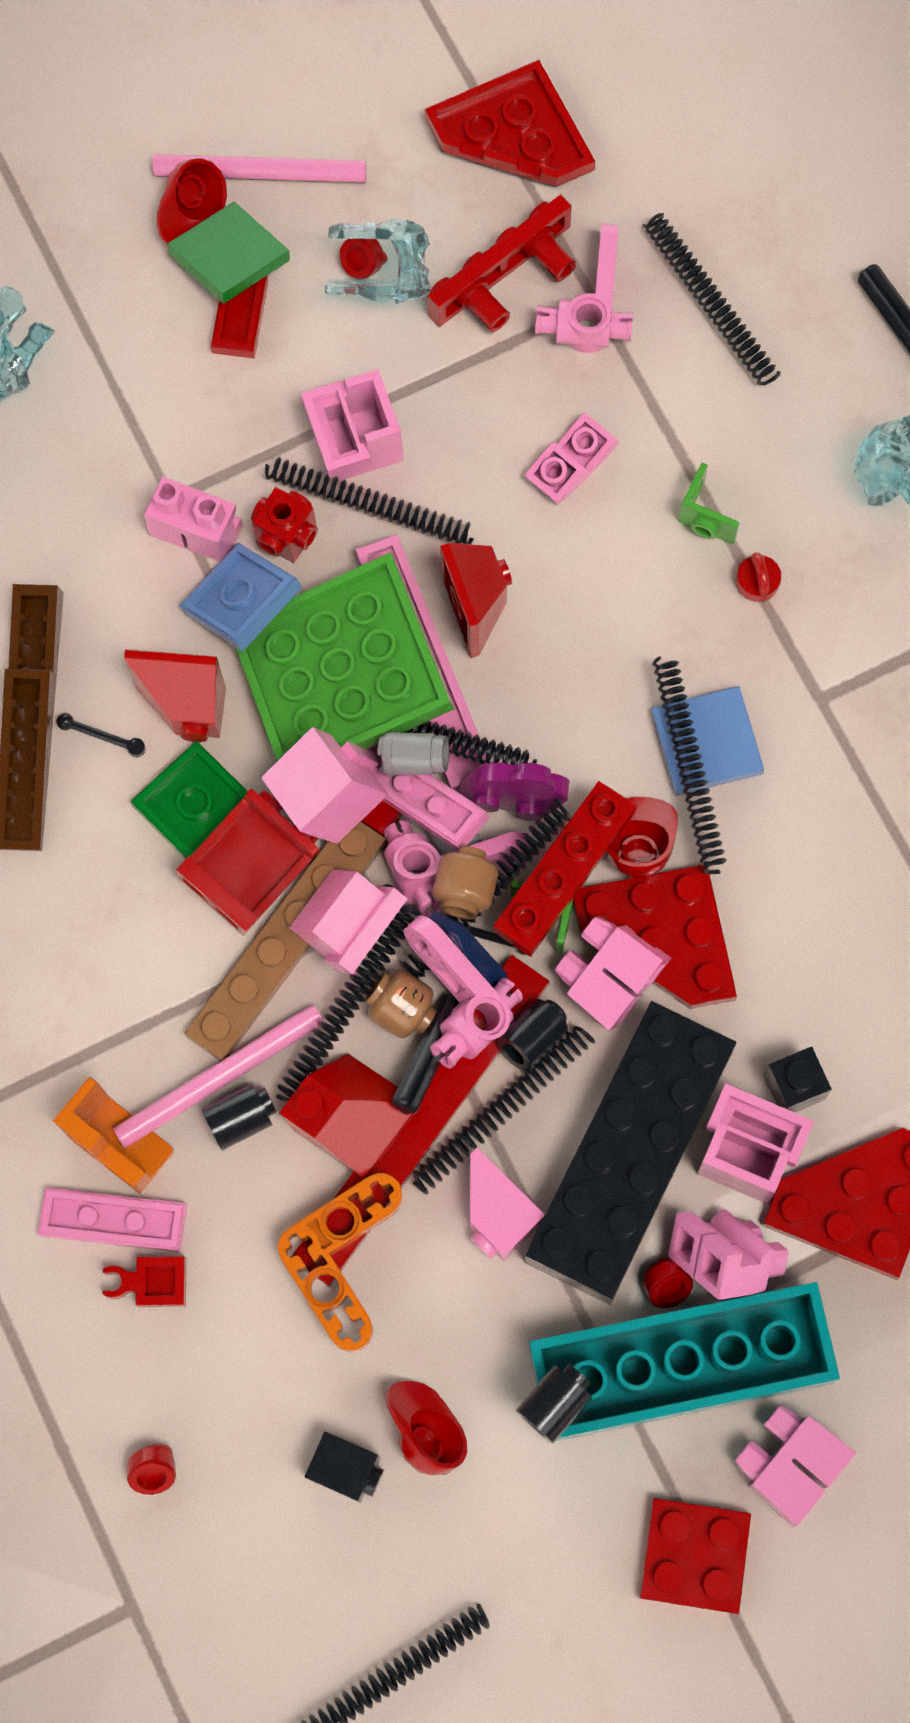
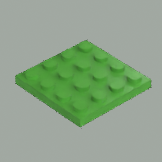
[236,552,455,761]

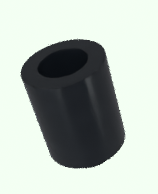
[496,999,568,1071]
[201,1083,277,1151]
[515,1364,592,1444]

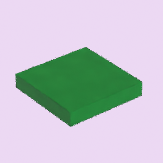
[168,201,290,304]
[130,740,248,859]

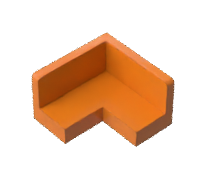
[53,1077,174,1194]

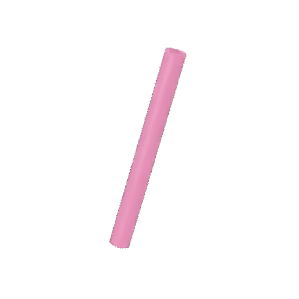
[152,154,366,183]
[113,1004,324,1149]

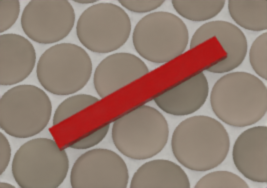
[290,955,550,1288]

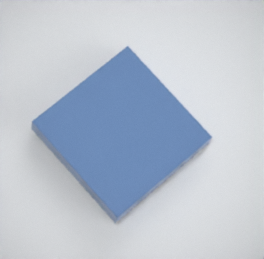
[179,543,302,652]
[651,686,764,796]

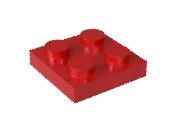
[640,1498,751,1614]

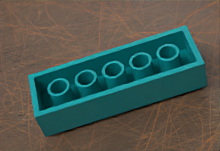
[529,1282,840,1443]

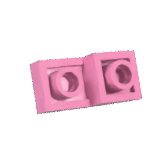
[524,412,619,504]

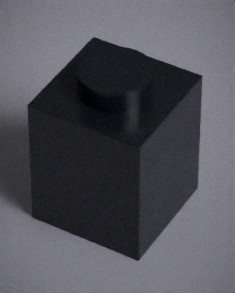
[763,1046,832,1113]
[304,1431,384,1503]

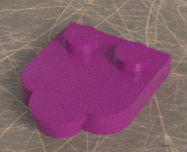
[458,763,570,821]

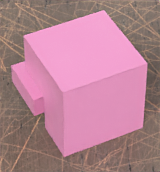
[301,369,403,482]
[261,727,388,844]
[289,869,407,975]
[697,1083,814,1204]

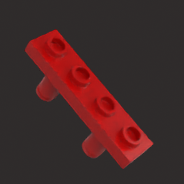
[427,194,576,333]
[492,780,637,957]

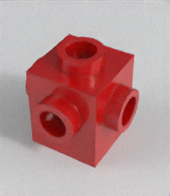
[251,486,318,564]

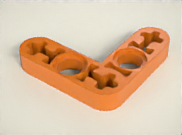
[278,1173,403,1353]

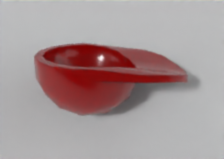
[157,158,227,245]
[606,797,678,878]
[386,1381,468,1475]

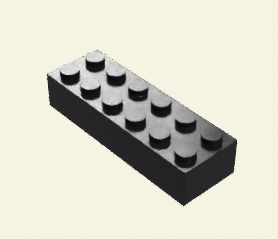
[525,1001,737,1306]

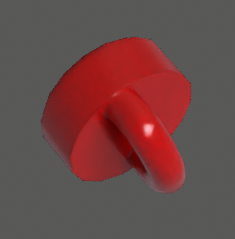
[339,233,388,279]
[736,552,782,602]
[642,1256,693,1308]
[126,1444,176,1495]

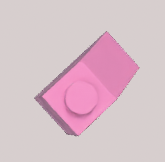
[470,1148,545,1262]

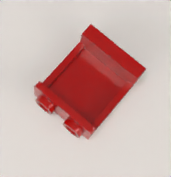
[175,788,320,936]

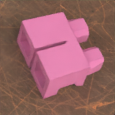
[144,476,243,562]
[555,916,672,1031]
[668,1209,789,1300]
[734,1405,856,1527]

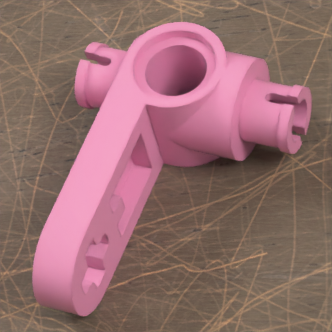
[535,223,633,353]
[384,820,533,918]
[404,915,523,1069]

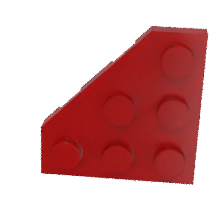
[425,60,595,187]
[573,865,737,1009]
[762,1128,910,1280]

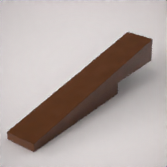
[0,584,64,852]

